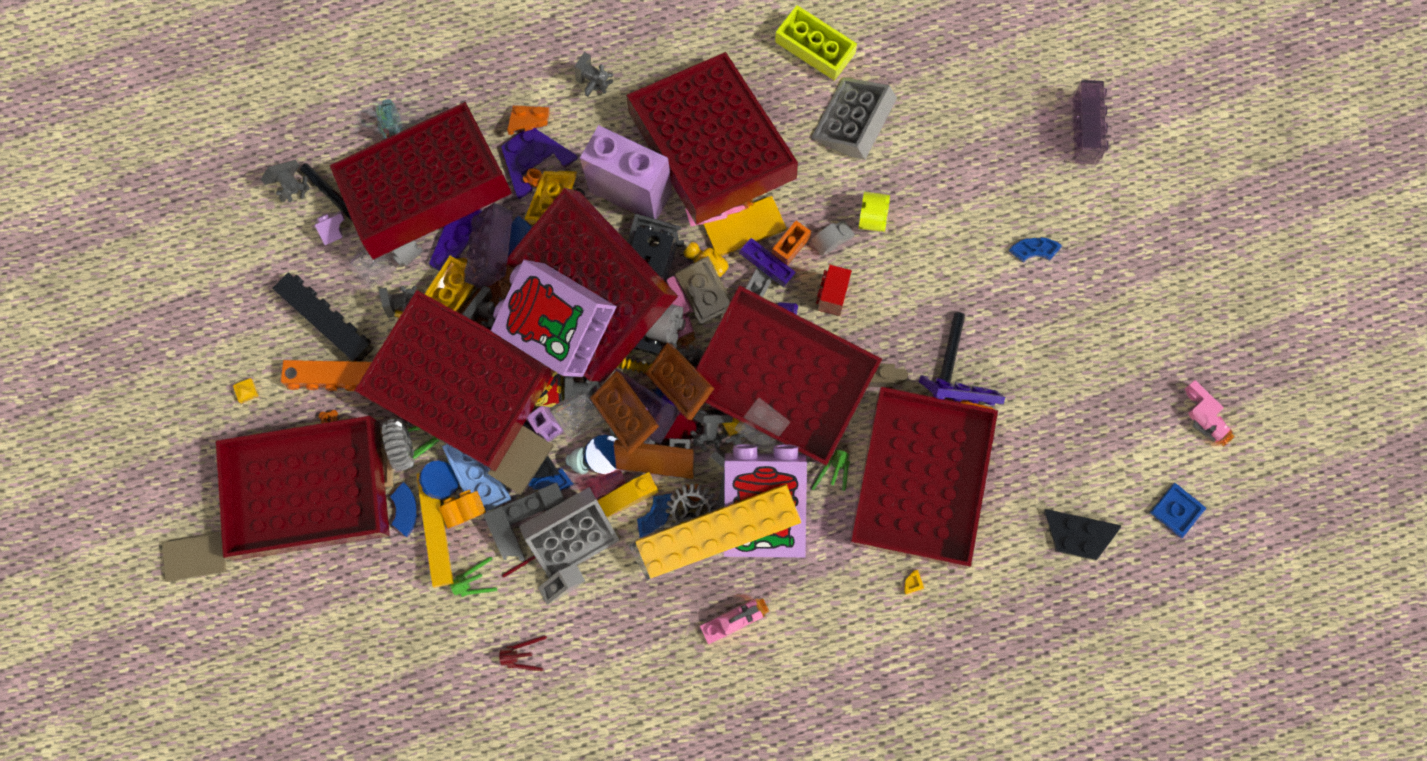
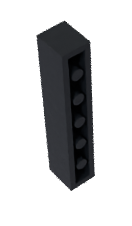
[272,272,373,362]

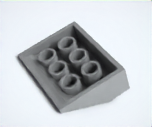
[811,77,897,160]
[519,487,620,578]

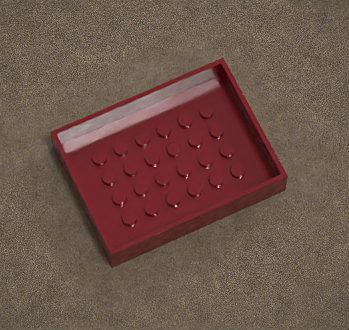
[626,52,798,225]
[329,102,512,260]
[494,187,678,382]
[696,285,882,466]
[354,290,555,472]
[849,387,998,569]
[215,416,390,561]

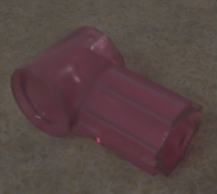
[585,469,626,500]

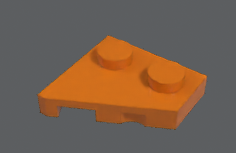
[507,105,550,135]

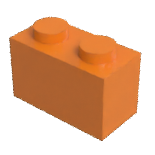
[772,220,811,266]

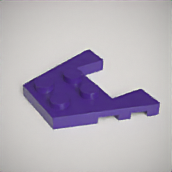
[501,128,578,200]

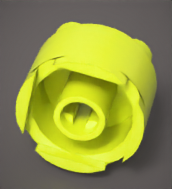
[858,191,890,232]

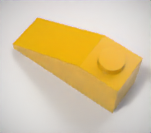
[597,472,659,518]

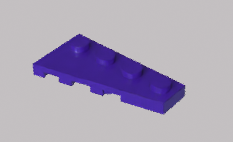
[429,209,489,271]
[919,375,1006,406]

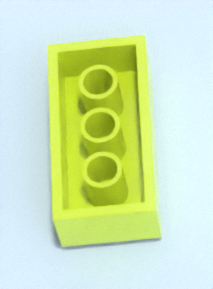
[775,5,857,81]

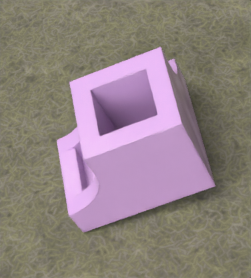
[315,211,345,245]
[527,406,565,442]

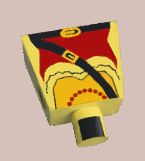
[535,371,565,408]

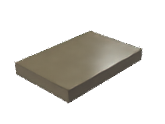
[674,256,732,324]
[488,426,554,495]
[162,533,227,582]

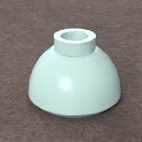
[566,447,590,474]

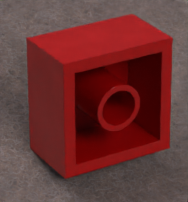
[816,265,852,316]

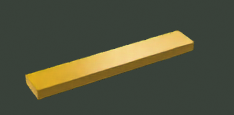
[416,473,454,588]

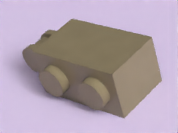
[868,363,908,388]

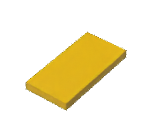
[703,196,787,256]

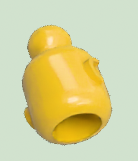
[683,242,729,277]

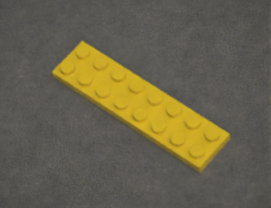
[635,484,802,579]

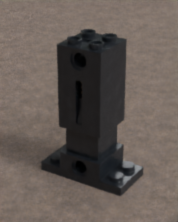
[631,225,678,356]

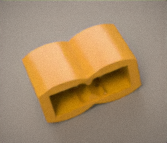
[439,490,486,529]

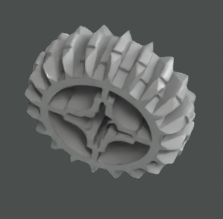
[382,418,415,471]
[666,483,720,526]

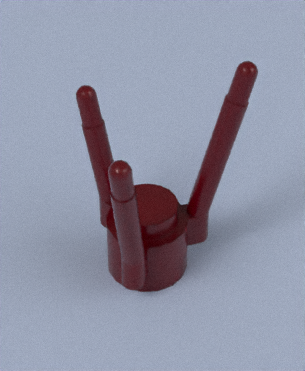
[499,636,547,672]

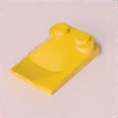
[525,170,577,225]
[425,256,483,313]

